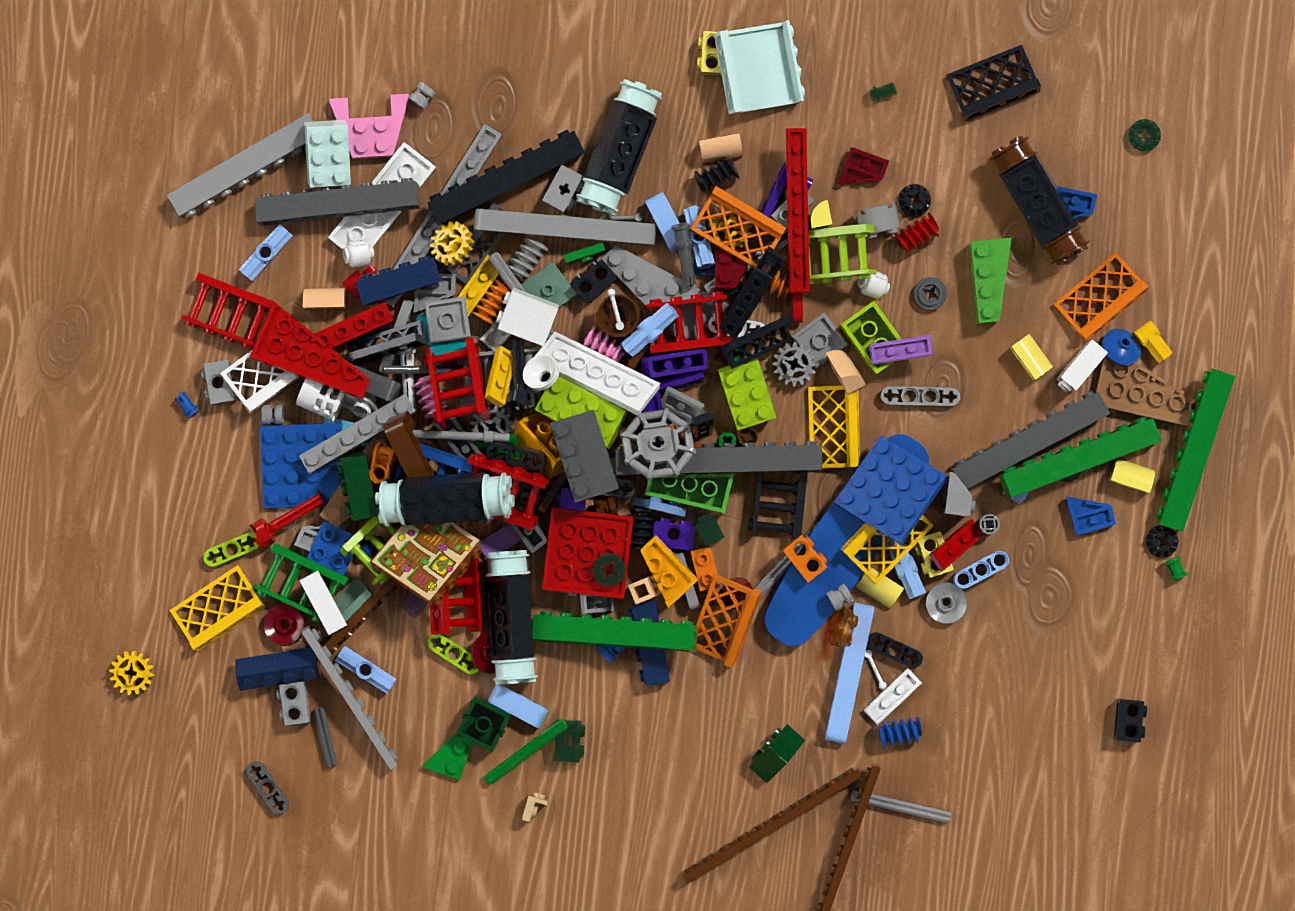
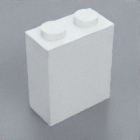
[496,288,559,346]
[1056,340,1108,393]

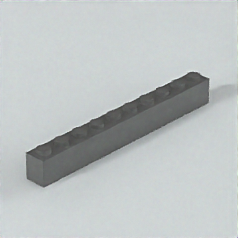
[615,441,822,475]

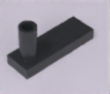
[691,411,714,441]

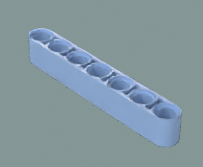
[825,602,874,745]

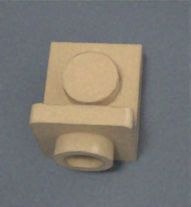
[522,792,548,822]

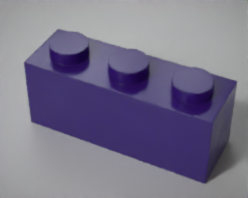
[641,348,709,378]

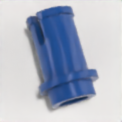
[174,391,199,419]

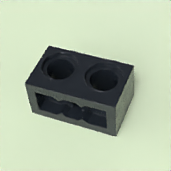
[571,259,618,306]
[1113,698,1147,743]

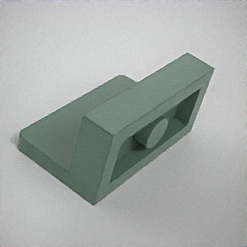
[334,578,374,622]

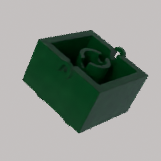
[456,696,512,752]

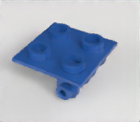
[307,521,354,575]

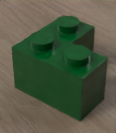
[749,724,805,783]

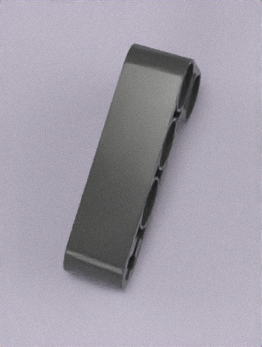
[350,363,402,402]

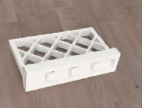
[220,350,300,414]

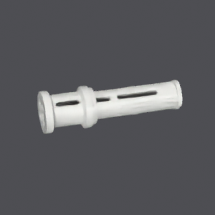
[398,350,417,411]

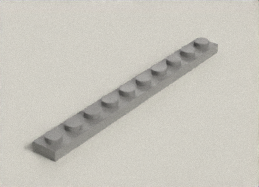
[383,124,502,307]

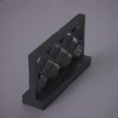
[946,45,1041,121]

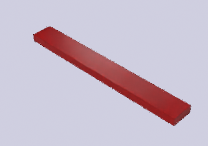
[785,128,810,293]

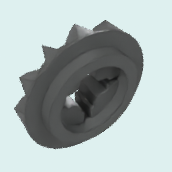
[914,277,947,310]

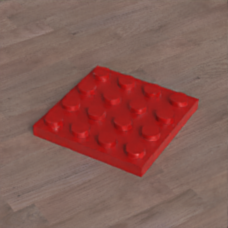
[542,507,634,599]

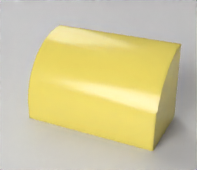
[809,200,832,230]
[1010,334,1053,381]
[1108,458,1155,494]
[855,568,904,609]

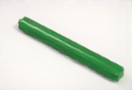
[484,719,568,785]

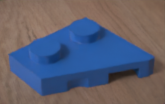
[1057,186,1097,218]

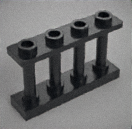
[719,246,786,338]

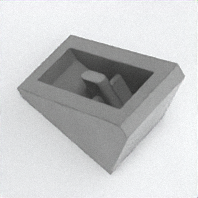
[580,594,614,614]

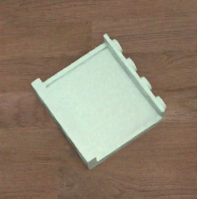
[714,20,805,115]

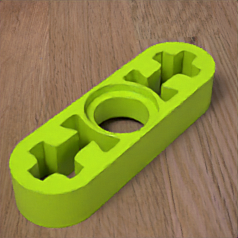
[203,532,259,567]
[428,634,479,674]

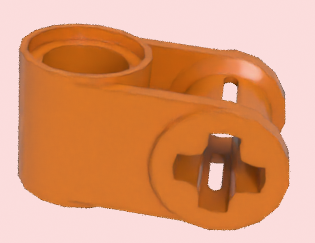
[369,442,398,484]

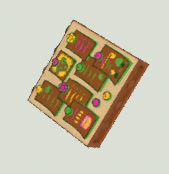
[371,522,482,610]

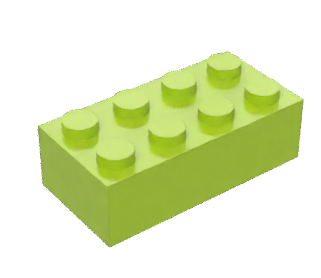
[535,376,629,450]

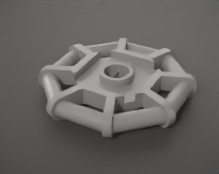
[620,408,696,480]

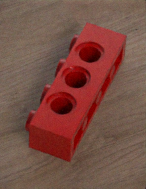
[314,302,395,350]

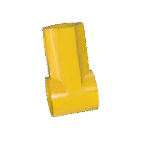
[1133,320,1173,364]

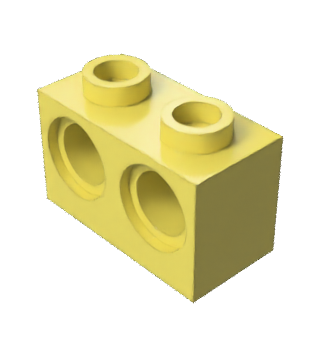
[697,31,722,76]
[914,531,954,578]

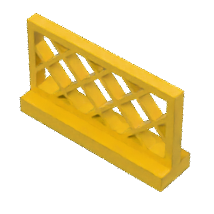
[808,386,861,468]
[840,515,934,584]
[170,565,266,652]

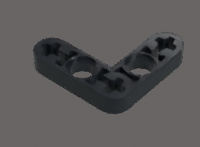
[486,441,546,508]

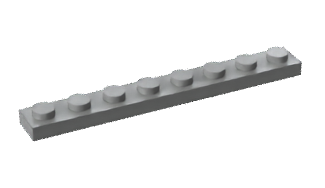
[301,626,398,770]

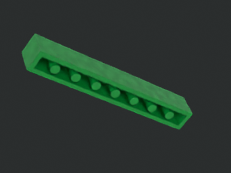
[1156,367,1236,532]
[999,416,1162,499]
[532,611,698,652]

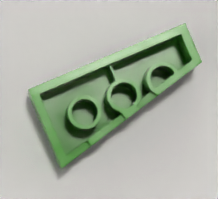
[969,238,1012,325]
[645,473,734,514]

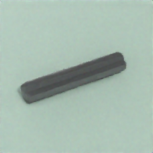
[313,707,337,768]

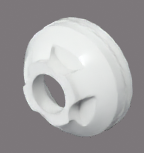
[523,354,559,391]

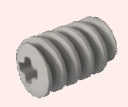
[508,236,549,281]

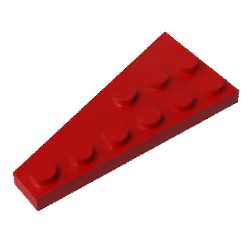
[250,302,371,399]

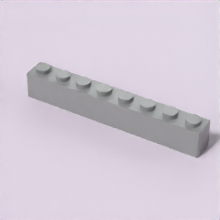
[167,113,314,219]

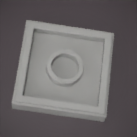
[424,297,471,343]
[792,312,849,369]

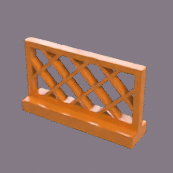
[690,186,786,268]
[1054,252,1149,343]
[696,574,763,668]

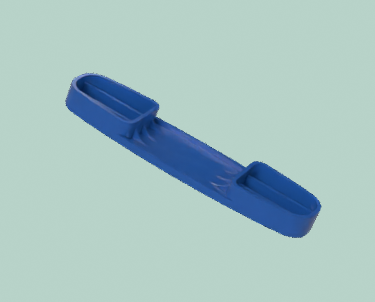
[764,434,929,646]

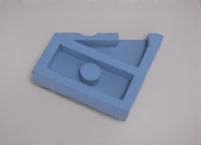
[632,496,686,517]

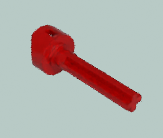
[249,494,325,549]

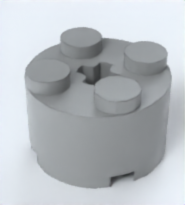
[855,202,900,239]

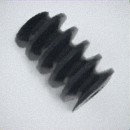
[694,157,740,196]
[630,507,656,549]

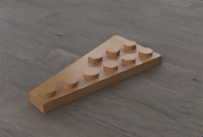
[1095,356,1198,427]

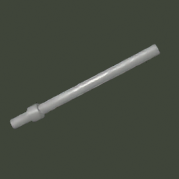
[413,430,510,443]

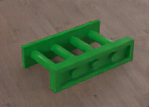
[253,543,350,624]

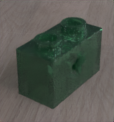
[695,514,724,546]
[555,719,585,762]

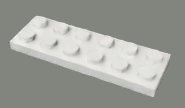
[328,142,436,249]
[534,332,660,416]

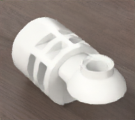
[296,379,378,421]

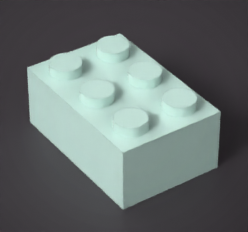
[304,120,351,188]

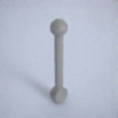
[600,213,643,222]

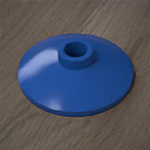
[1102,329,1141,366]

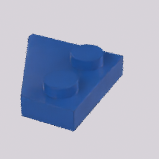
[1065,497,1116,535]

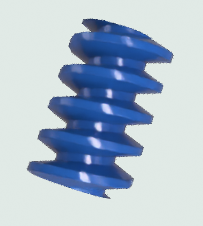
[878,716,922,748]

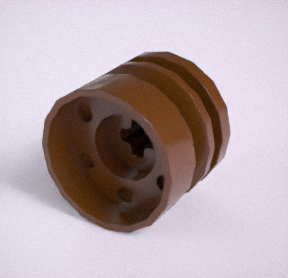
[597,294,643,338]

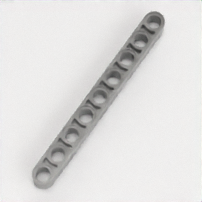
[474,209,656,245]

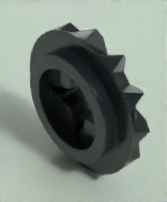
[898,183,931,216]
[1146,525,1179,558]

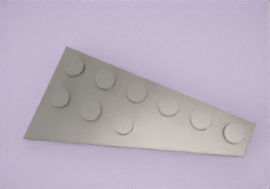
[601,245,730,341]

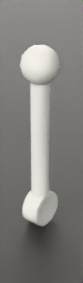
[607,289,624,330]
[864,650,887,690]

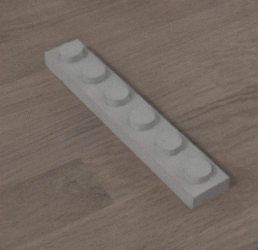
[299,394,416,474]

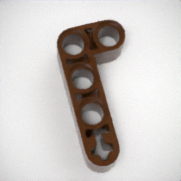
[384,411,435,477]

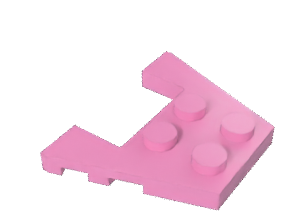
[329,94,409,159]

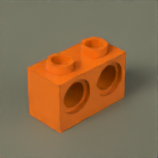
[782,535,828,583]
[691,547,720,591]

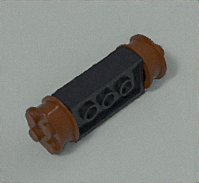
[990,136,1090,265]

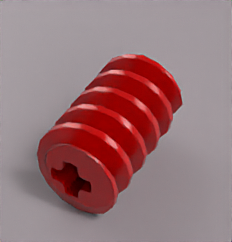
[894,213,939,254]

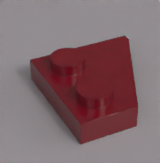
[838,147,889,185]
[715,249,755,291]

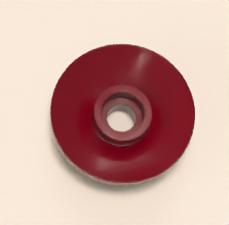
[264,604,304,645]
[471,633,504,674]

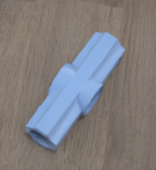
[684,206,715,269]
[239,224,293,282]
[621,303,679,357]
[885,540,926,599]
[335,646,396,694]

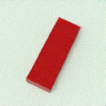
[929,519,983,571]

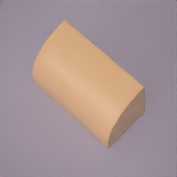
[699,134,743,164]
[303,288,346,309]
[826,350,866,394]

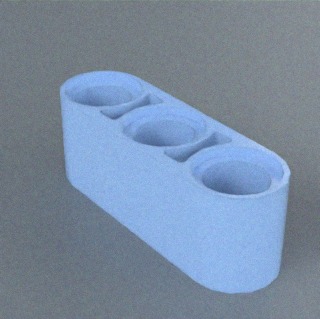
[644,192,679,253]
[953,551,1009,589]
[487,684,549,729]

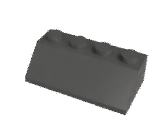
[550,410,619,502]

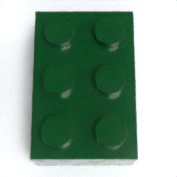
[336,453,378,521]

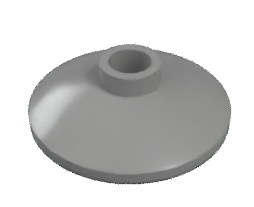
[926,583,967,623]

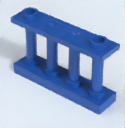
[386,443,474,484]

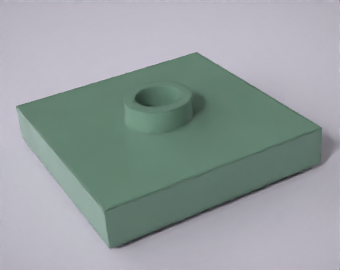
[521,262,577,308]

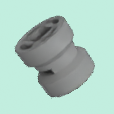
[408,82,436,110]
[262,405,284,425]
[978,514,1000,535]
[826,583,854,611]

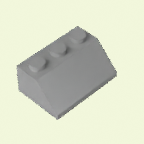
[940,472,975,517]

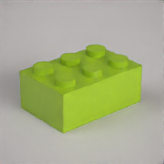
[840,301,901,375]
[717,358,776,431]

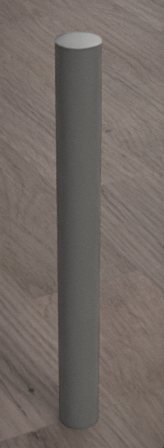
[382,365,463,374]

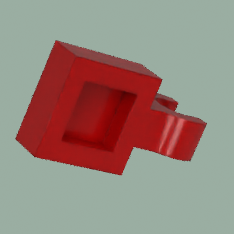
[342,264,377,298]

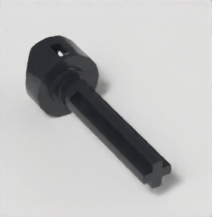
[507,338,535,416]

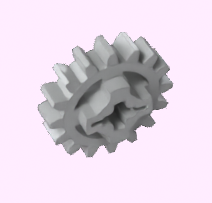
[772,342,817,386]
[470,405,514,434]

